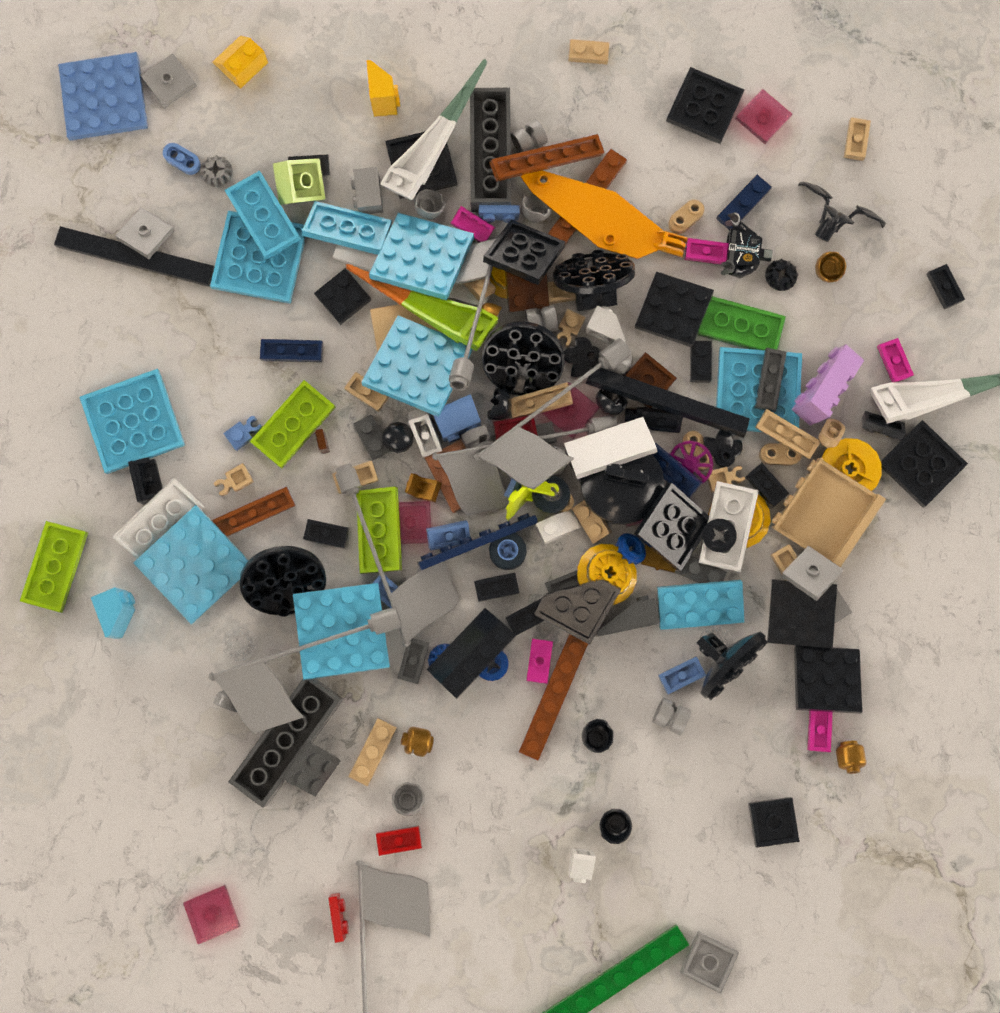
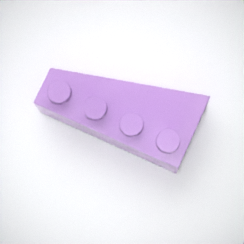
[792,344,864,425]

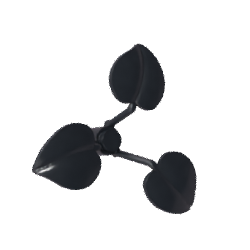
[798,182,886,242]

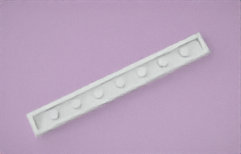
[333,245,490,307]

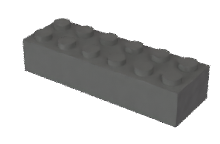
[470,87,511,212]
[228,679,344,808]

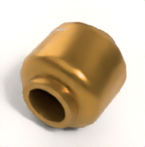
[401,727,434,757]
[836,741,866,774]

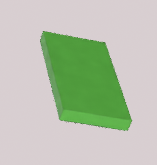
[698,296,786,350]

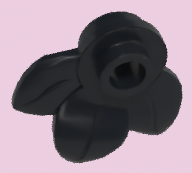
[564,337,601,377]
[703,430,743,467]

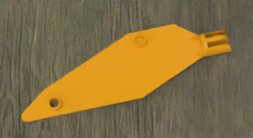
[520,170,688,259]

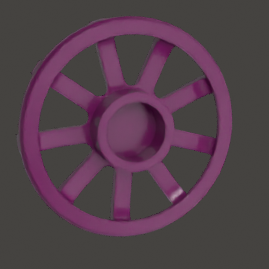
[669,441,713,484]

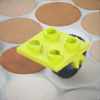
[506,476,570,521]

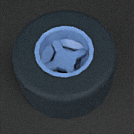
[489,533,527,570]

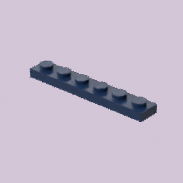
[417,513,538,570]

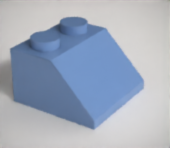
[433,395,481,443]

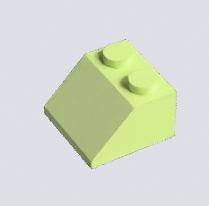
[273,158,326,205]

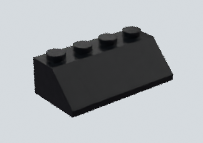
[426,608,516,699]

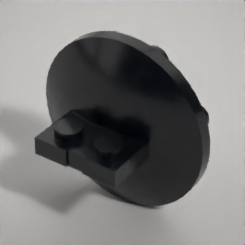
[553,250,635,312]
[482,321,565,396]
[580,454,664,525]
[240,546,326,617]
[697,631,768,700]

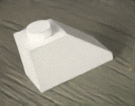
[585,305,626,344]
[408,409,442,457]
[535,509,582,545]
[569,848,596,883]

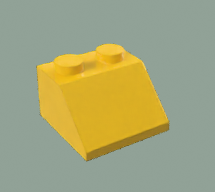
[212,35,268,89]
[366,60,400,117]

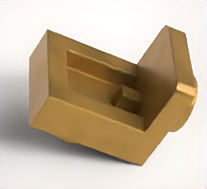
[405,473,442,503]

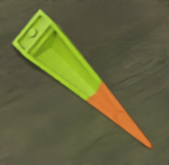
[346,264,499,351]

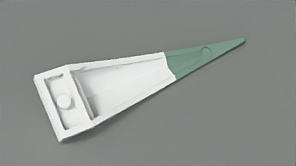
[380,59,487,201]
[870,374,1000,424]

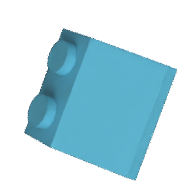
[91,587,135,639]

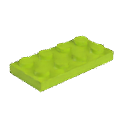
[249,380,336,469]
[356,486,402,574]
[20,521,88,613]

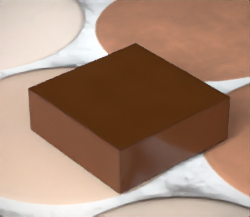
[315,429,330,454]

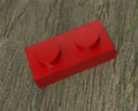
[376,826,422,856]
[328,893,349,943]

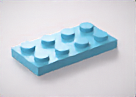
[224,171,301,259]
[302,201,392,255]
[657,580,745,630]

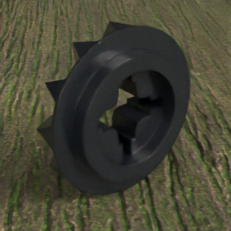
[765,259,798,291]
[702,519,737,553]

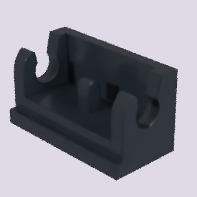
[128,457,163,505]

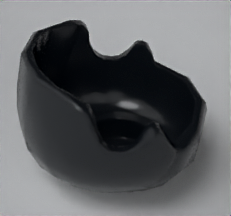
[487,388,512,420]
[595,389,628,415]
[382,422,414,453]
[581,719,614,753]
[599,809,632,844]

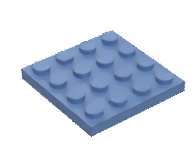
[58,52,148,141]

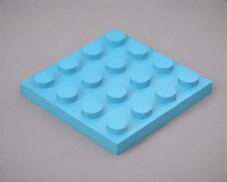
[210,210,306,304]
[369,213,474,300]
[362,315,473,417]
[715,347,802,432]
[79,369,185,474]
[133,505,249,624]
[293,583,390,680]

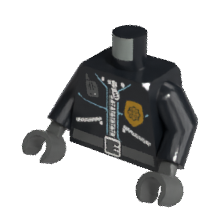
[721,212,773,279]

